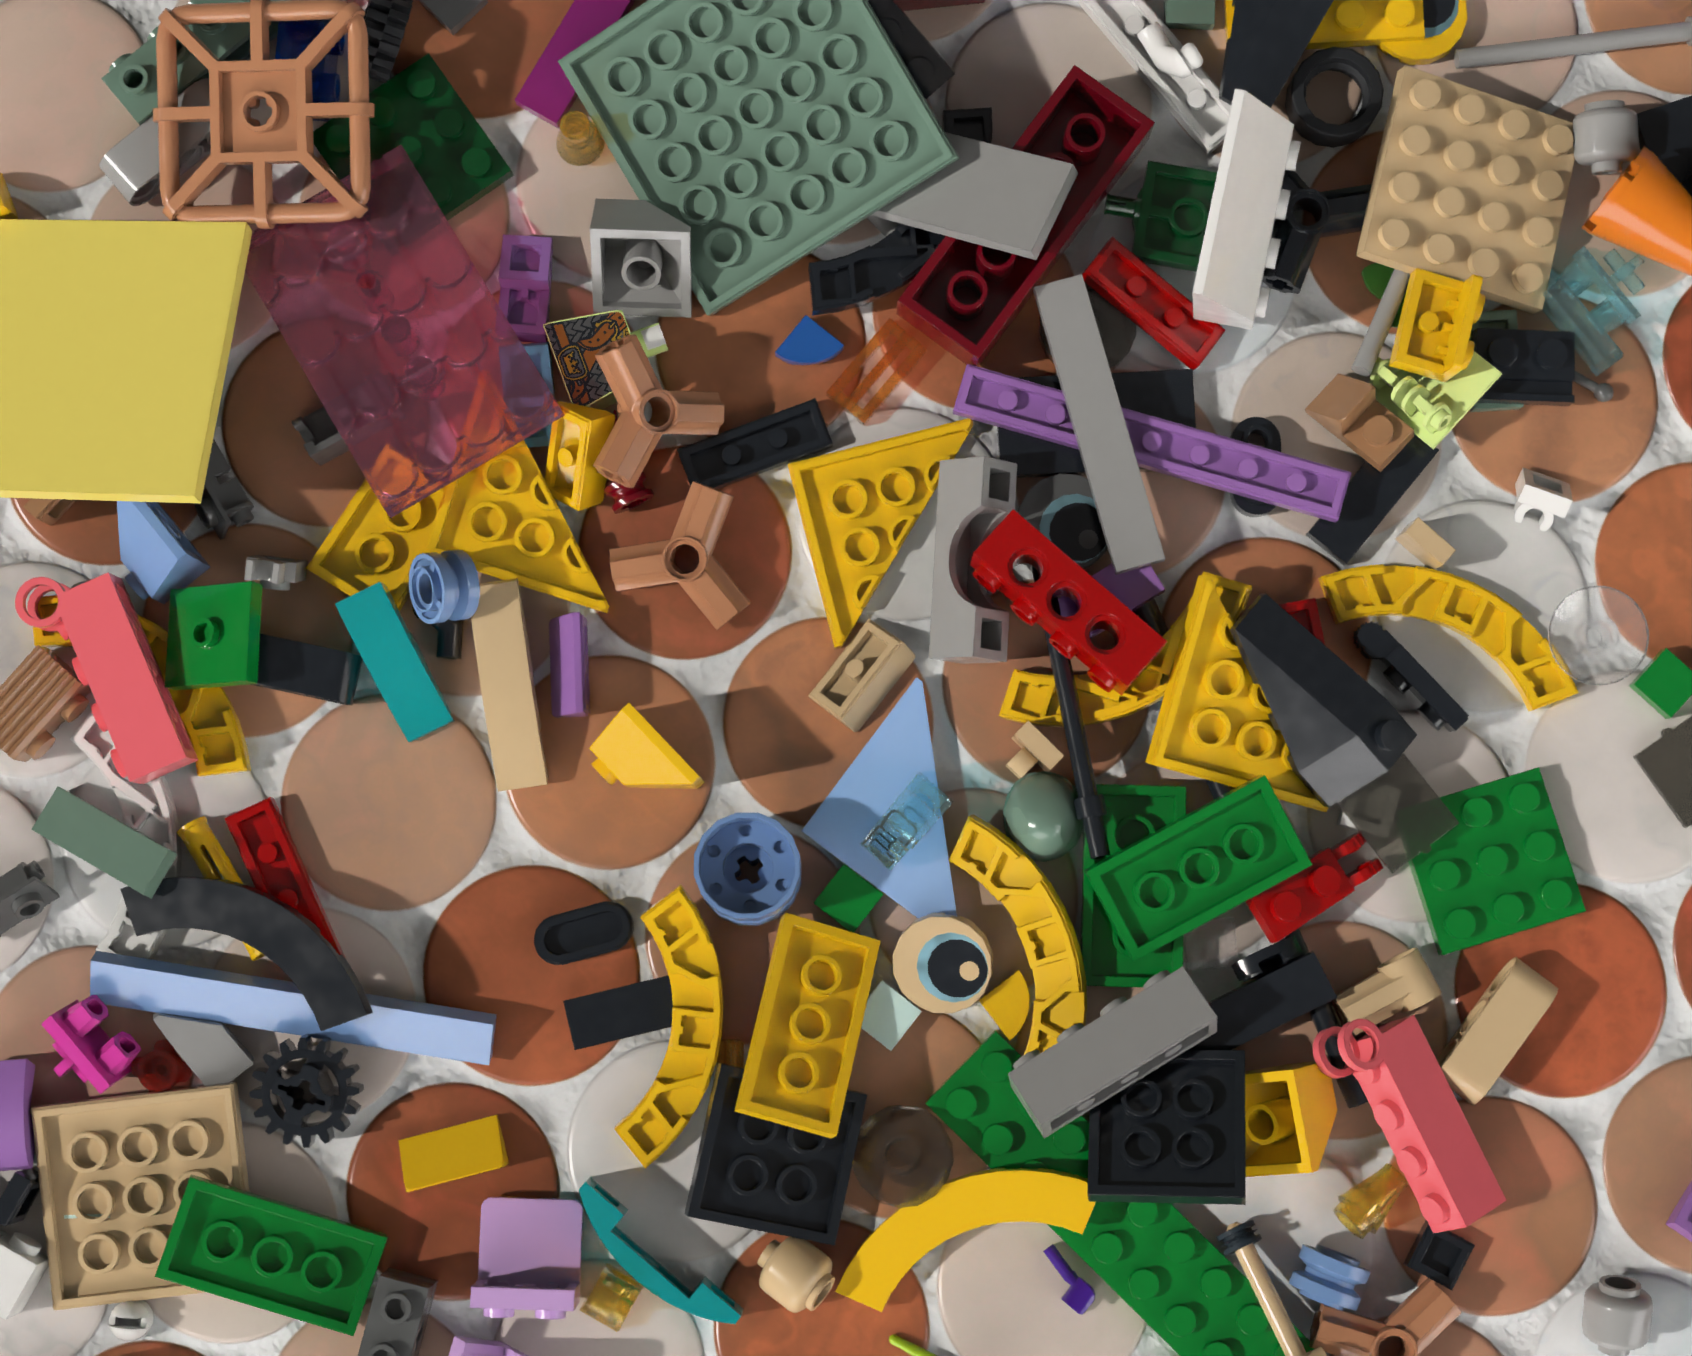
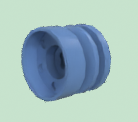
[694,813,801,926]

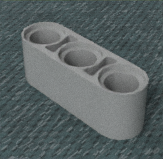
[99,78,211,206]

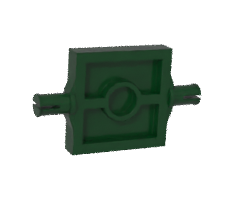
[1104,160,1217,272]

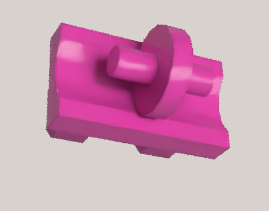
[41,994,141,1094]

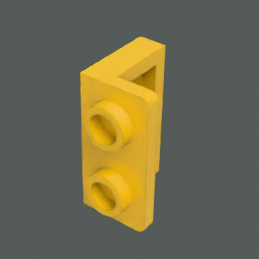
[1389,268,1485,382]

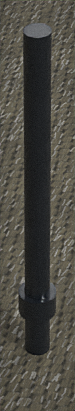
[1031,566,1111,859]

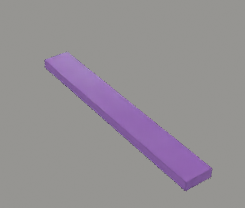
[953,364,1352,523]

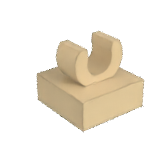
[1005,721,1064,779]

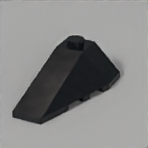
[1230,593,1417,807]

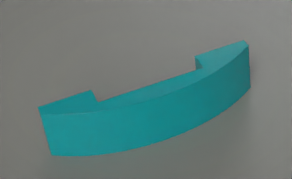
[579,1177,743,1324]

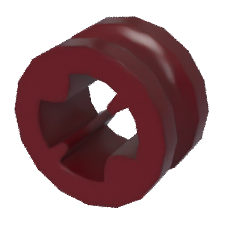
[604,472,654,514]

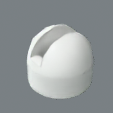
[109,1300,154,1341]

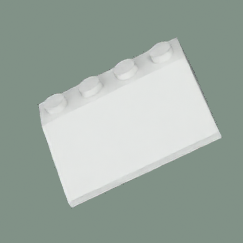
[1192,89,1301,330]

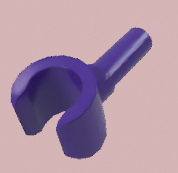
[1043,1244,1095,1315]

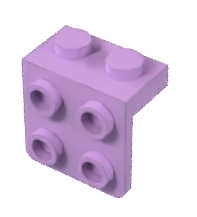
[470,1197,583,1320]

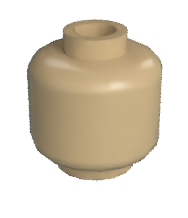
[757,1237,835,1313]

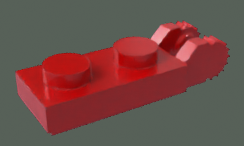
[1245,831,1384,943]

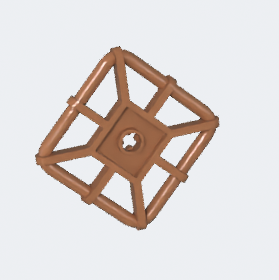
[153,0,375,229]

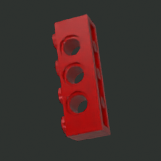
[970,509,1167,696]

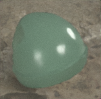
[1003,771,1083,862]

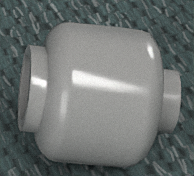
[1573,100,1639,175]
[1582,1275,1653,1356]

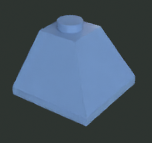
[117,501,210,604]

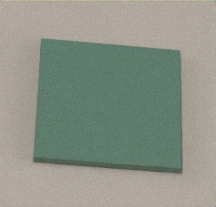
[558,0,960,316]

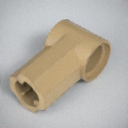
[1333,947,1442,1036]

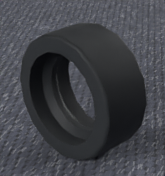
[1285,47,1384,148]

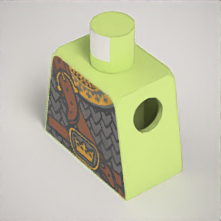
[543,310,668,410]

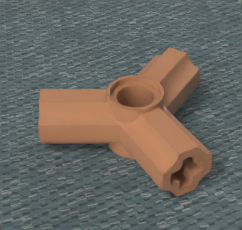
[593,334,724,488]
[609,481,751,630]
[1309,1278,1462,1356]

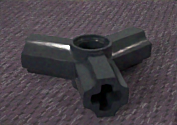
[1262,170,1372,294]

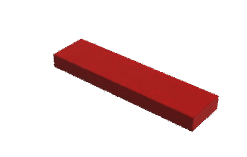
[224,797,346,959]

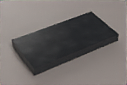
[997,369,1196,478]

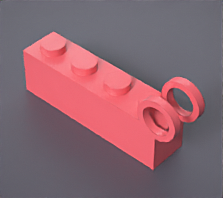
[15,572,198,784]
[1313,1015,1506,1234]

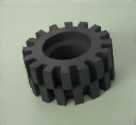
[363,0,413,84]

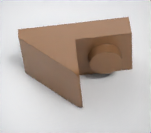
[1305,373,1414,472]

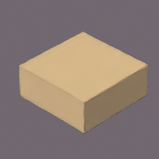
[1395,517,1456,570]

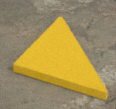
[424,371,610,613]
[788,418,974,649]
[1145,575,1328,812]

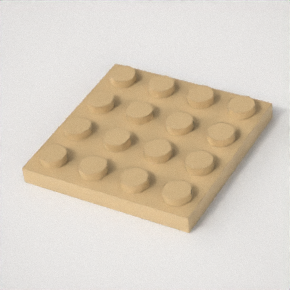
[1356,65,1575,314]

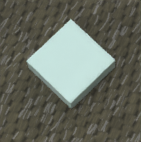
[861,980,922,1051]

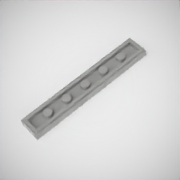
[1033,274,1165,575]

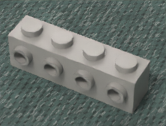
[1008,966,1217,1138]

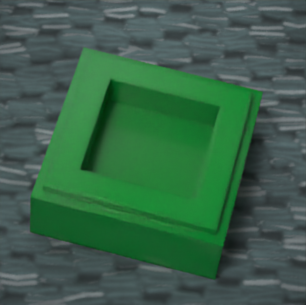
[1629,648,1692,719]
[814,864,883,932]

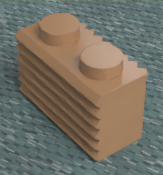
[0,645,92,762]

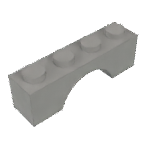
[929,456,1017,664]

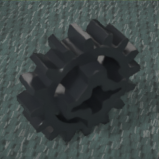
[249,1034,364,1148]

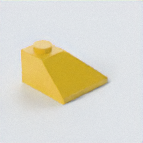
[589,703,705,789]
[1245,1061,1338,1177]

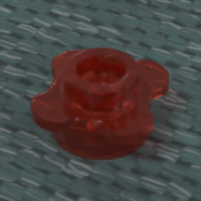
[131,1039,193,1092]

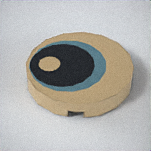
[892,913,993,1013]

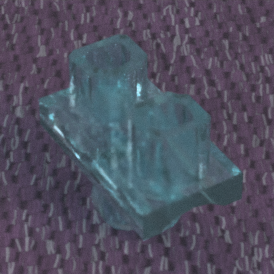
[1555,246,1646,336]

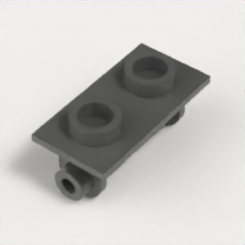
[195,439,254,540]
[0,861,60,937]

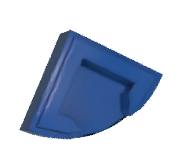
[775,315,844,365]

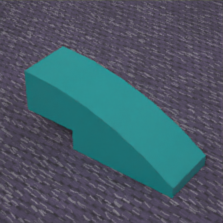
[335,582,455,743]

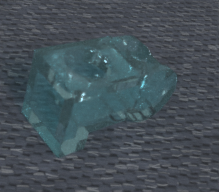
[860,772,954,871]

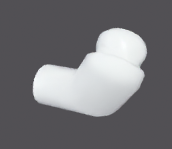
[1137,22,1203,78]

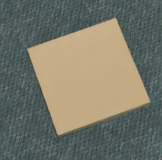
[31,1082,250,1310]

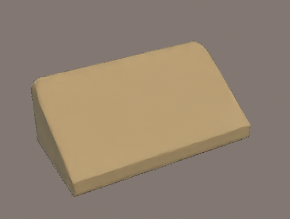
[808,619,915,732]

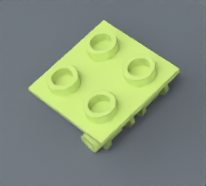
[1369,351,1502,450]

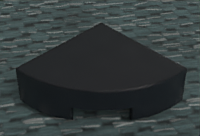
[1231,936,1303,982]

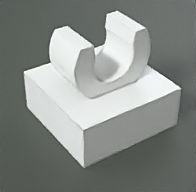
[1514,467,1573,532]

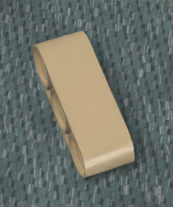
[1437,957,1558,1105]

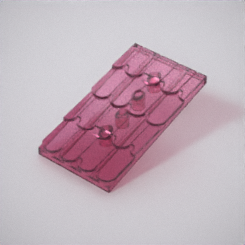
[245,145,565,518]

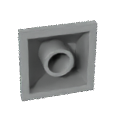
[590,198,692,318]

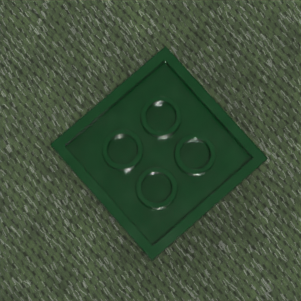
[313,53,514,258]

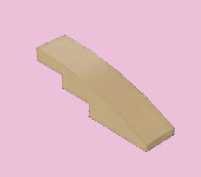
[471,578,548,792]

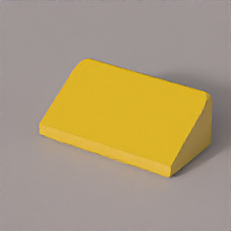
[545,401,615,511]
[398,1114,509,1192]

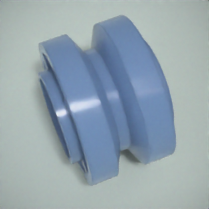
[409,549,480,624]
[1289,1244,1371,1311]

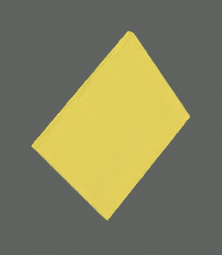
[0,219,253,504]

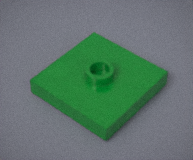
[165,581,263,690]

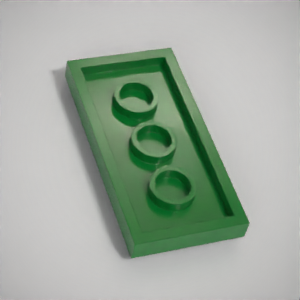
[1084,774,1312,961]
[1081,784,1186,987]
[155,1174,388,1336]

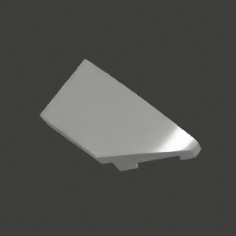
[153,1013,254,1086]

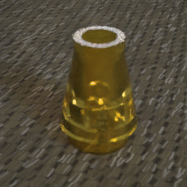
[556,111,605,166]
[1333,1163,1408,1239]

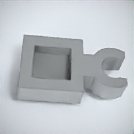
[244,555,308,590]

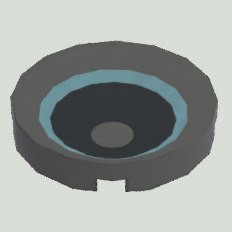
[1018,473,1108,569]

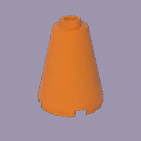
[1582,146,1692,276]

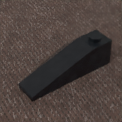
[1219,0,1334,108]

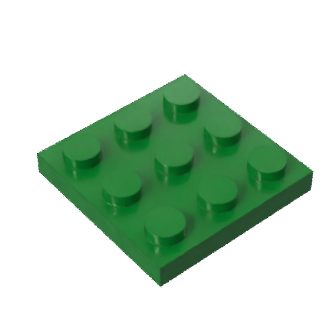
[1394,767,1586,955]

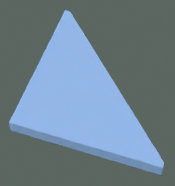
[802,677,957,918]

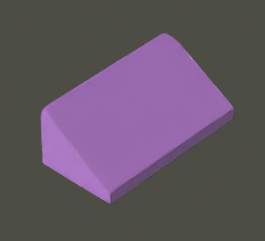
[549,612,590,718]

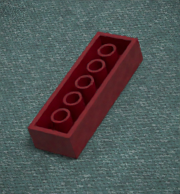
[896,65,1155,367]

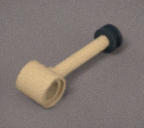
[1217,1220,1327,1356]

